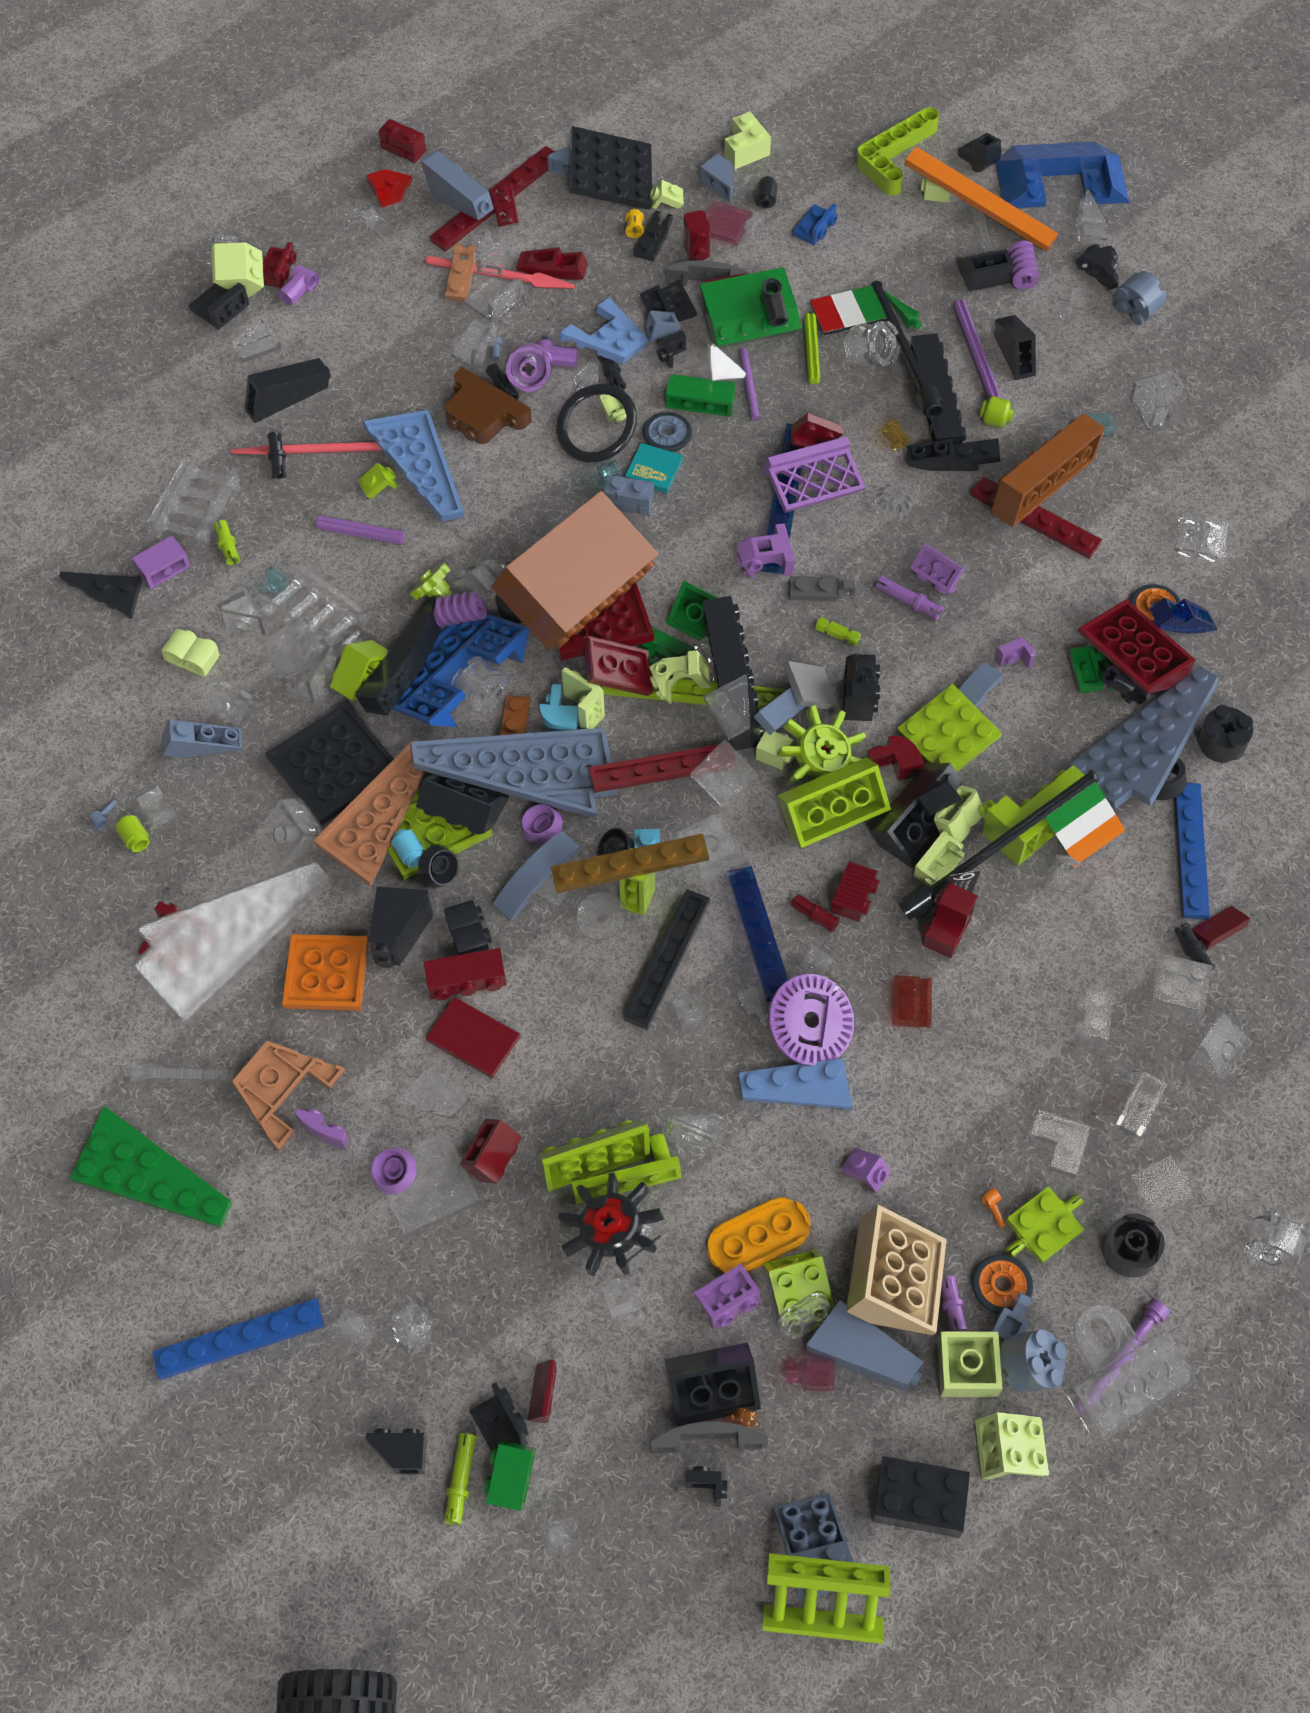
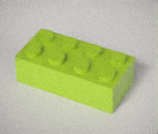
[777,757,891,848]

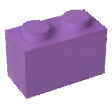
[132,536,190,589]

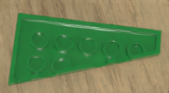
[70,1106,232,1228]

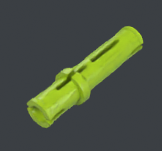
[443,1433,477,1526]

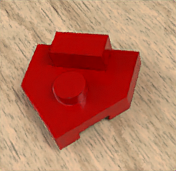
[366,169,413,208]

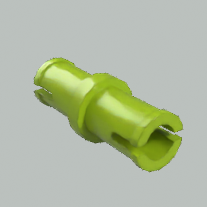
[213,520,241,566]

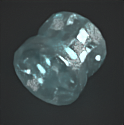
[597,460,623,487]

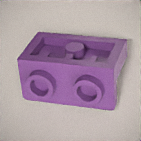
[910,544,965,594]
[694,1264,761,1329]

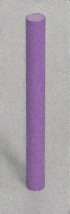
[739,348,760,421]

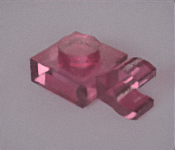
[785,1359,835,1391]

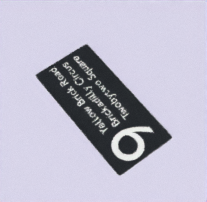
[944,870,981,892]

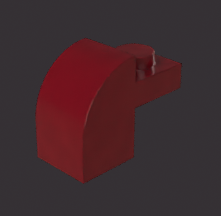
[867,736,924,781]

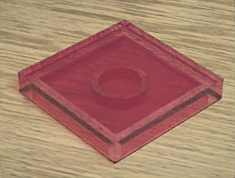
[706,201,753,246]

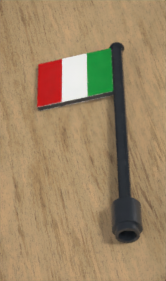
[810,280,944,419]

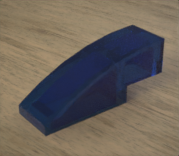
[1149,598,1217,633]

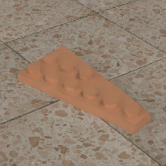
[313,739,426,887]

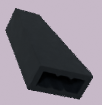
[245,358,331,423]

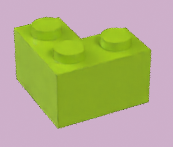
[330,640,389,701]

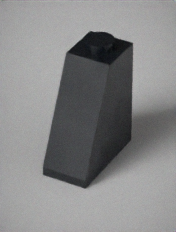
[995,315,1036,380]

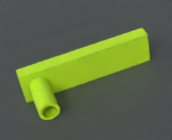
[572,1134,681,1205]

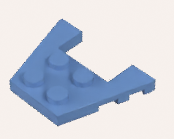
[559,298,649,364]

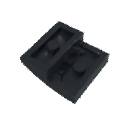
[640,280,698,322]

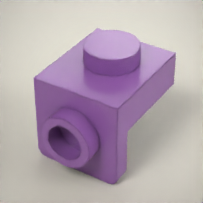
[841,1148,890,1192]

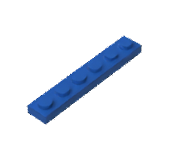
[1175,783,1210,920]
[152,1298,325,1380]

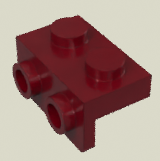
[263,242,297,288]

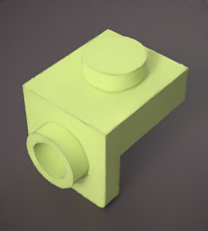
[650,180,684,209]
[598,394,626,423]

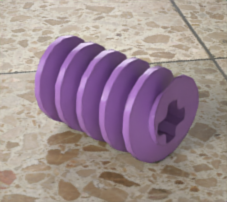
[1008,241,1039,289]
[434,591,487,627]

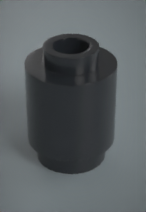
[755,176,778,209]

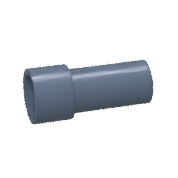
[491,336,502,360]

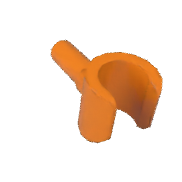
[982,1188,1006,1228]

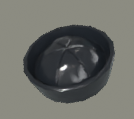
[597,828,635,856]
[418,844,459,888]

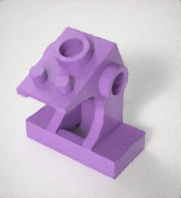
[736,523,795,579]

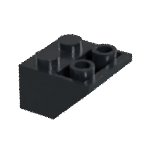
[956,249,1014,291]

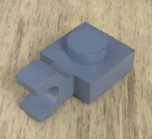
[991,1292,1032,1340]

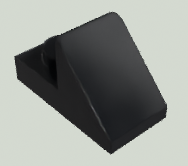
[915,763,963,816]

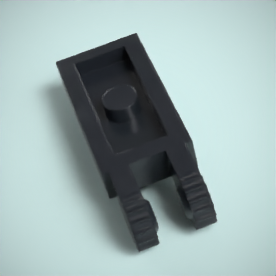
[634,210,673,262]

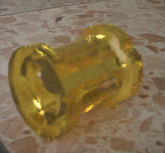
[882,420,910,450]

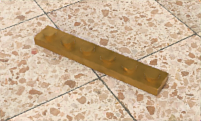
[550,833,709,894]

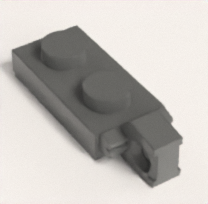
[790,576,855,601]

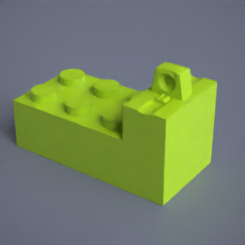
[979,765,1084,866]

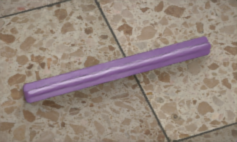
[953,300,1001,399]

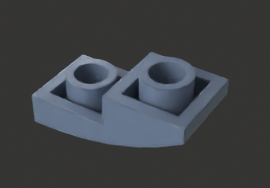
[959,662,1003,708]

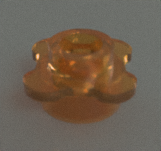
[731,1407,761,1429]

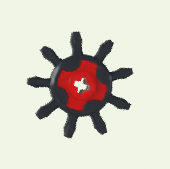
[558,1173,664,1276]

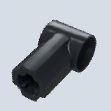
[760,278,788,327]
[1102,665,1147,704]

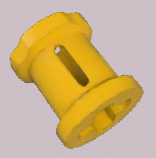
[625,209,644,238]

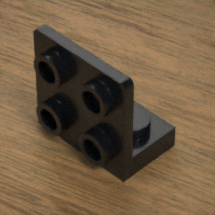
[189,282,249,330]
[469,1382,529,1452]

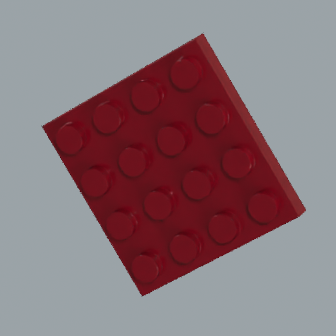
[557,583,655,660]

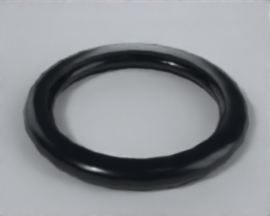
[556,384,637,463]

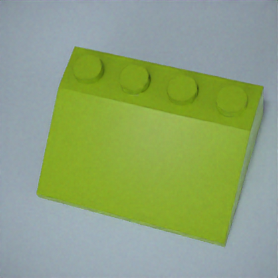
[536,1120,650,1192]

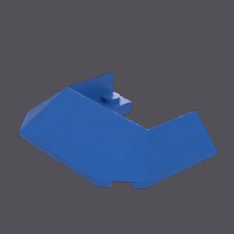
[996,142,1129,208]
[392,614,529,727]

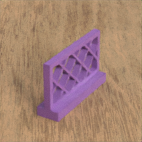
[761,436,866,513]

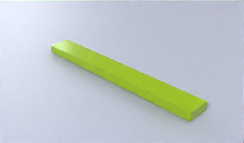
[601,675,788,710]

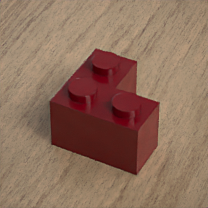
[922,883,978,958]

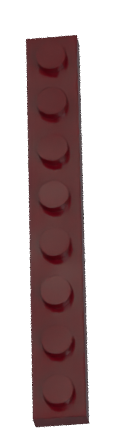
[430,146,555,252]

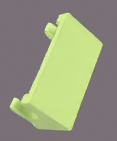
[914,831,965,887]

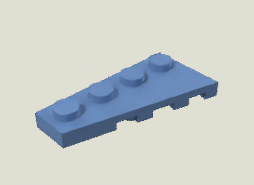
[738,1058,853,1110]

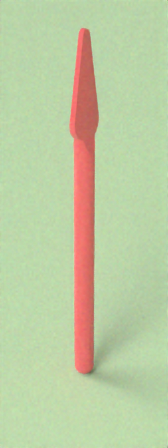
[425,256,575,289]
[230,442,383,455]

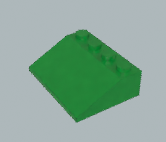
[699,267,802,350]

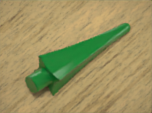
[884,291,922,330]

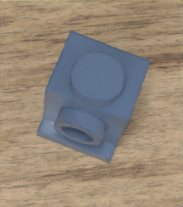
[644,311,681,342]

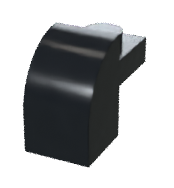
[958,133,1001,172]

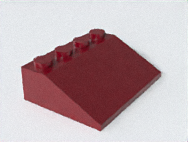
[1078,599,1196,694]

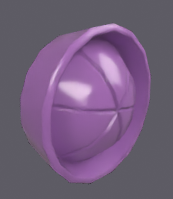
[521,804,563,844]
[371,1147,417,1194]

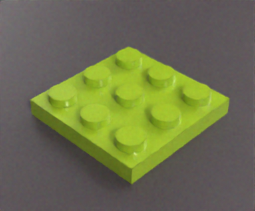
[897,684,1002,772]

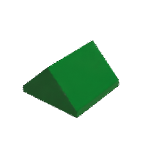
[666,580,719,644]

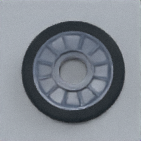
[643,412,692,452]

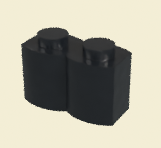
[444,900,492,955]

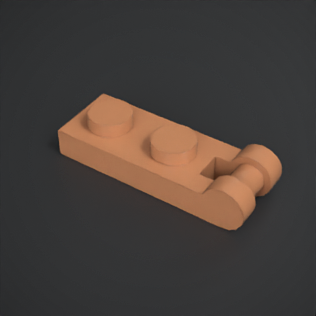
[445,244,477,302]

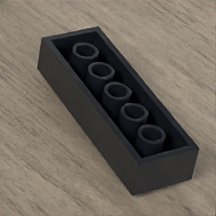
[703,596,764,751]

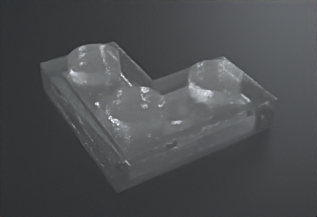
[1030,1110,1091,1178]

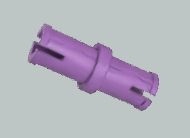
[941,1276,968,1332]

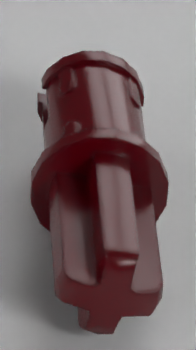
[791,894,840,933]

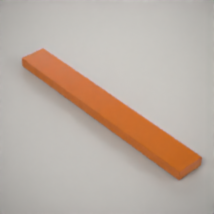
[904,147,1058,251]

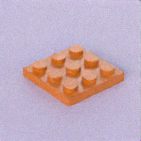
[282,934,369,1011]

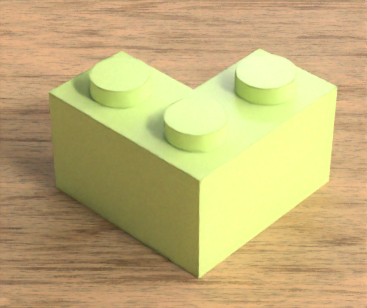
[724,111,771,170]

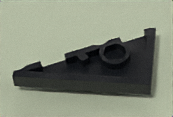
[59,571,142,619]

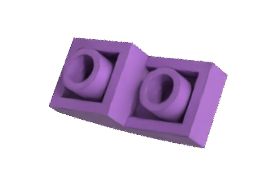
[296,1109,349,1149]

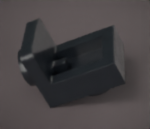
[657,331,686,369]
[686,1466,727,1507]

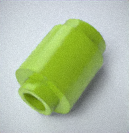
[115,815,150,852]

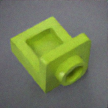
[358,463,398,499]

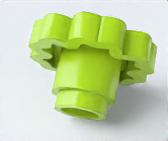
[409,562,452,601]

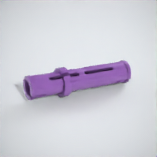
[876,575,944,620]

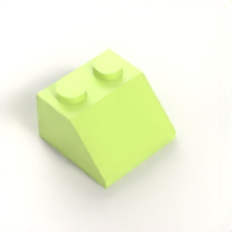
[212,242,264,298]

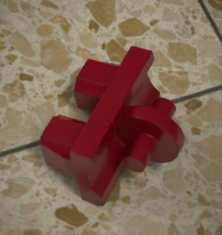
[491,184,519,227]

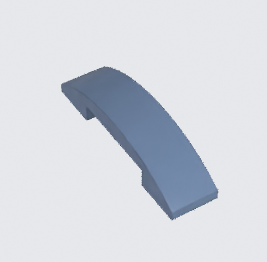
[493,831,581,920]

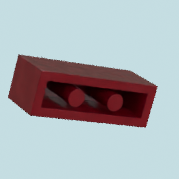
[423,948,507,1001]

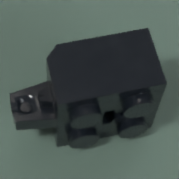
[843,654,880,721]

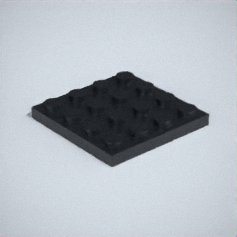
[569,126,652,209]
[265,702,394,825]

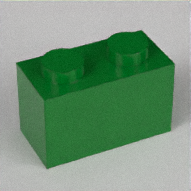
[484,1441,537,1511]

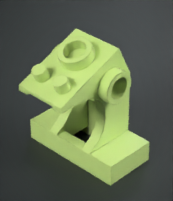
[649,650,711,704]

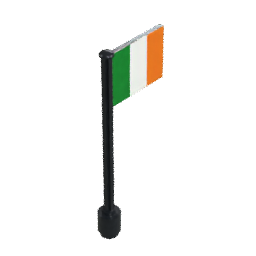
[898,770,1125,920]

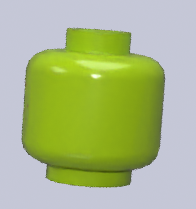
[980,396,1015,428]

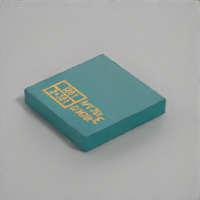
[625,443,683,494]

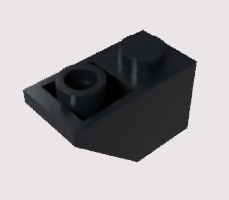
[366,1428,427,1474]

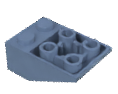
[774,1494,853,1601]

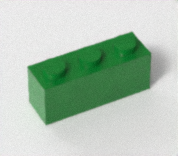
[666,374,736,417]

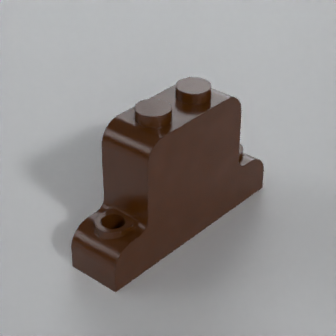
[445,367,532,444]

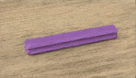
[316,515,405,544]

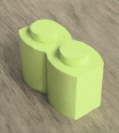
[161,629,220,677]
[934,785,982,842]

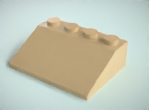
[846,1205,947,1335]

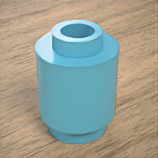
[391,829,425,868]

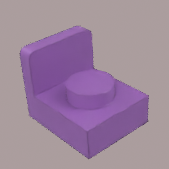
[995,637,1035,668]

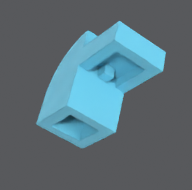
[540,684,579,732]

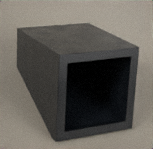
[368,887,433,968]

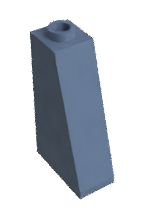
[420,150,494,220]
[805,1301,924,1391]

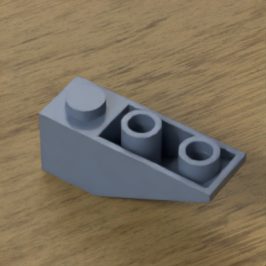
[161,720,243,758]

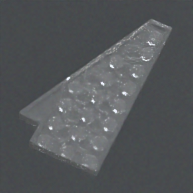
[131,861,331,1022]

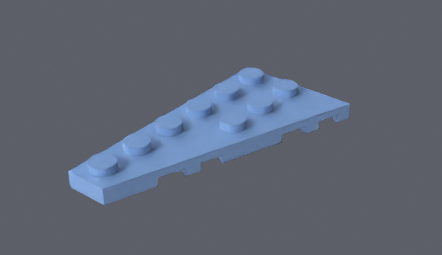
[363,410,464,522]

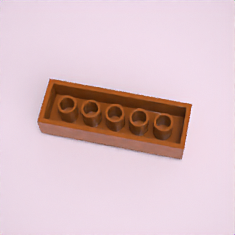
[991,413,1105,528]

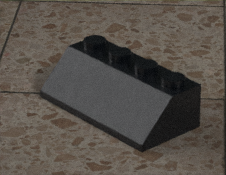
[869,763,961,868]

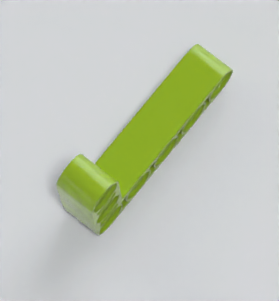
[856,107,939,195]

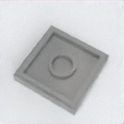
[783,661,839,710]

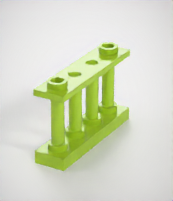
[762,1553,891,1644]

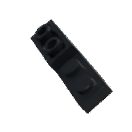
[907,438,1001,471]

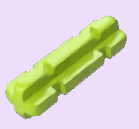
[815,617,861,646]

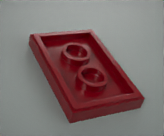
[584,636,653,696]
[426,997,521,1079]

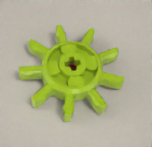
[777,705,866,784]

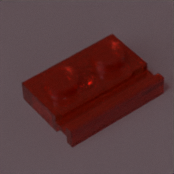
[893,975,932,1028]

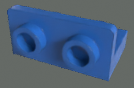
[793,204,838,245]

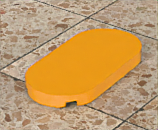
[707,1197,810,1274]

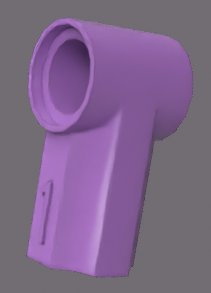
[277,265,320,306]
[537,339,578,368]

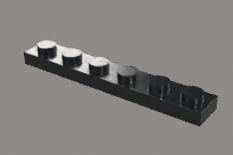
[624,889,710,1030]

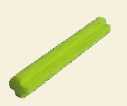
[804,313,820,385]

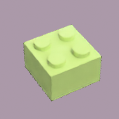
[937,1332,1002,1397]

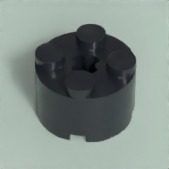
[1198,705,1253,763]
[1102,1213,1165,1278]

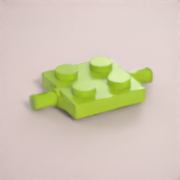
[1005,1186,1084,1264]

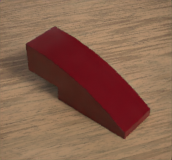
[516,247,588,280]

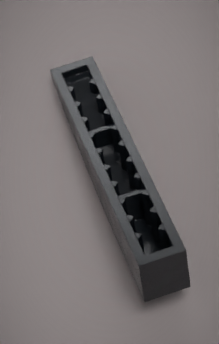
[355,596,441,716]

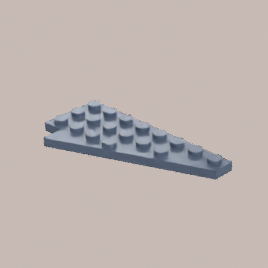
[1062,667,1218,809]
[410,728,618,818]

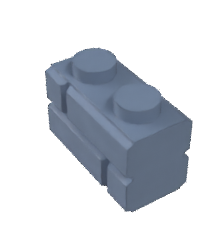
[604,475,654,515]

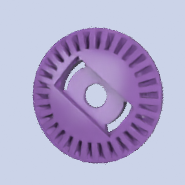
[768,974,854,1066]

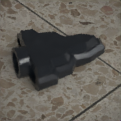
[1075,244,1119,289]

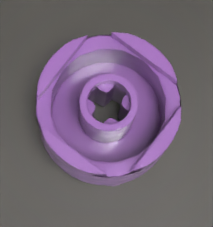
[506,342,551,392]

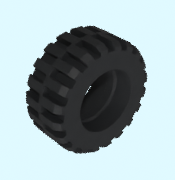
[276,1669,397,1713]

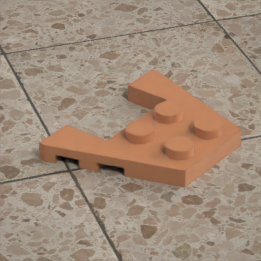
[232,1041,345,1151]

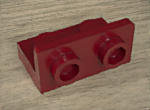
[791,413,844,449]

